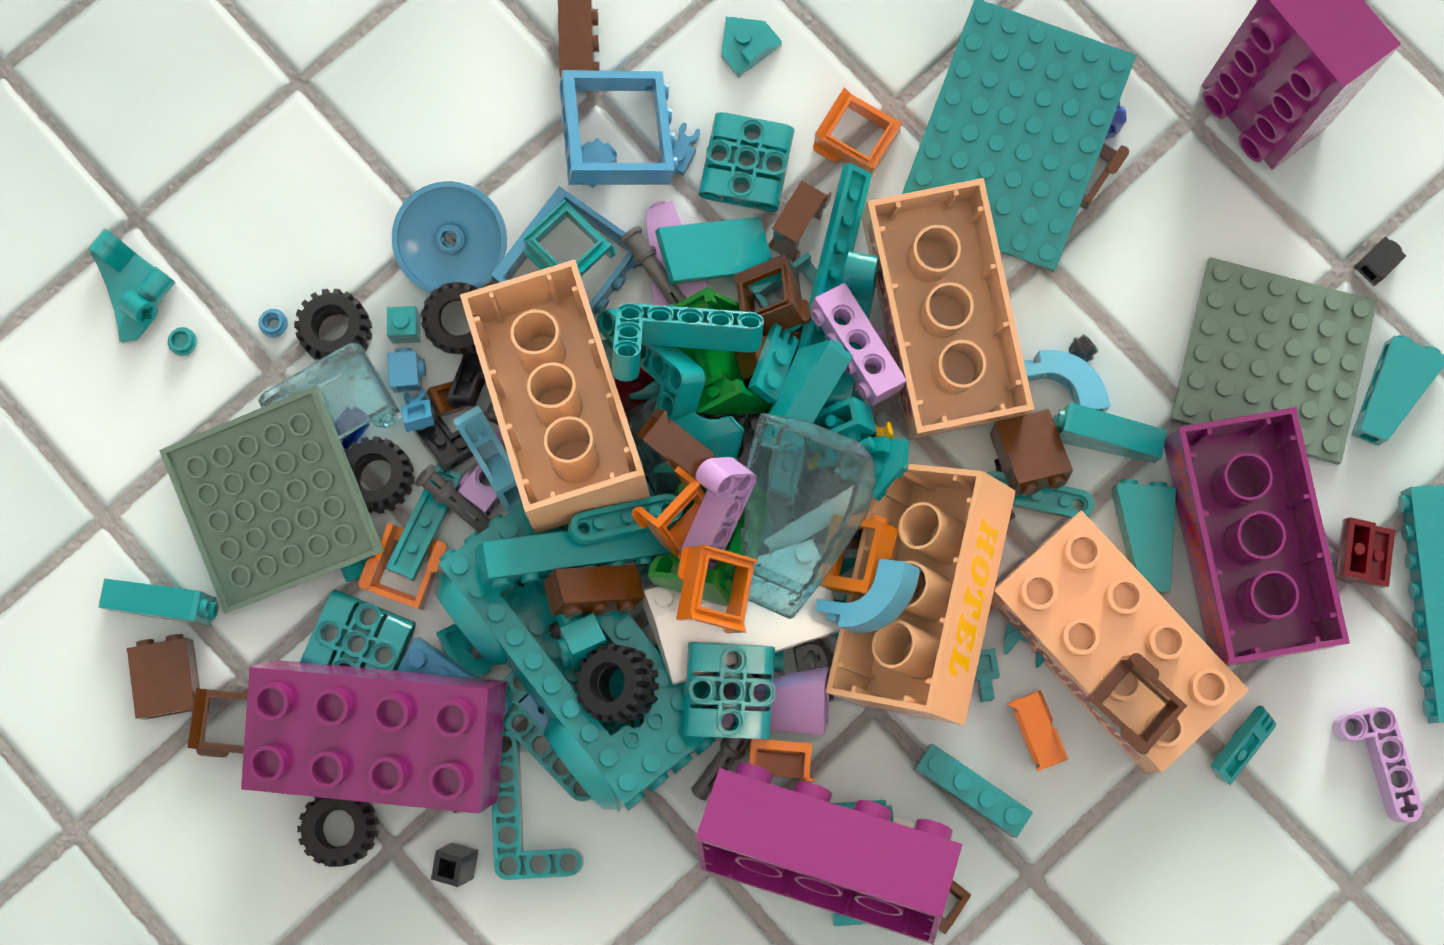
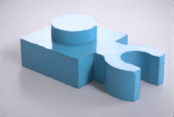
[658,122,700,176]
[401,388,435,432]

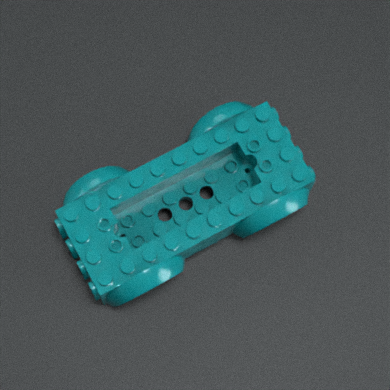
[434,500,716,812]

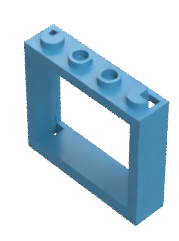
[559,70,678,185]
[491,186,638,317]

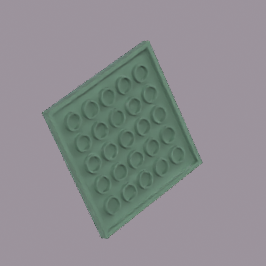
[1170,257,1377,465]
[159,385,384,614]

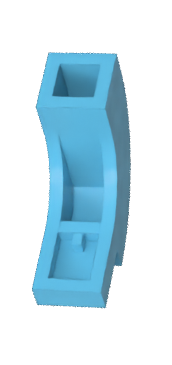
[1024,350,1111,412]
[453,405,521,512]
[815,559,920,633]

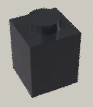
[1354,236,1406,286]
[431,843,479,887]

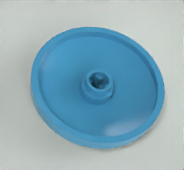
[392,181,507,293]

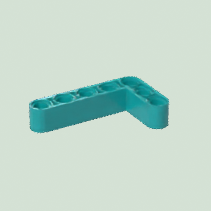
[822,251,878,408]
[612,303,764,381]
[597,309,705,421]
[502,671,592,802]
[492,731,584,880]

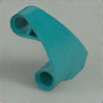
[88,228,176,342]

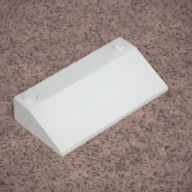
[642,539,840,685]

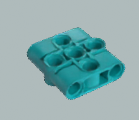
[698,112,795,212]
[300,589,416,671]
[683,642,776,739]

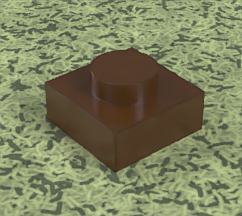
[426,381,466,418]

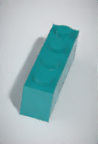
[913,743,1033,838]

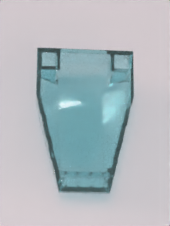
[741,413,875,619]

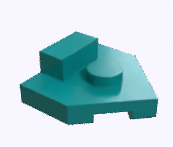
[721,16,782,78]
[851,436,909,501]
[436,623,492,678]

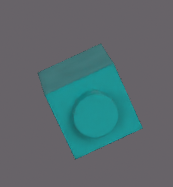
[387,306,421,343]

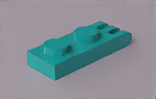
[748,323,799,404]
[1210,706,1276,785]

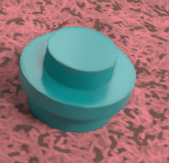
[167,327,197,356]

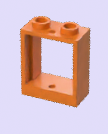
[816,512,899,596]

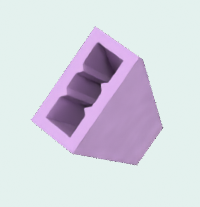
[646,201,707,306]
[721,667,830,735]

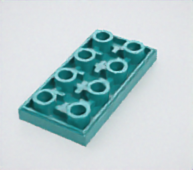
[655,217,772,285]

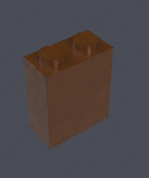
[990,409,1073,496]
[127,634,200,720]

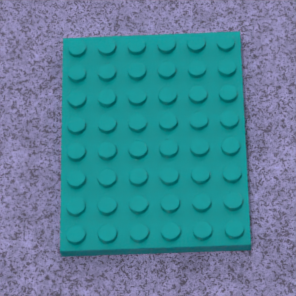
[902,0,1137,271]

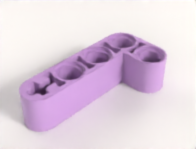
[680,457,756,569]
[1332,707,1423,822]

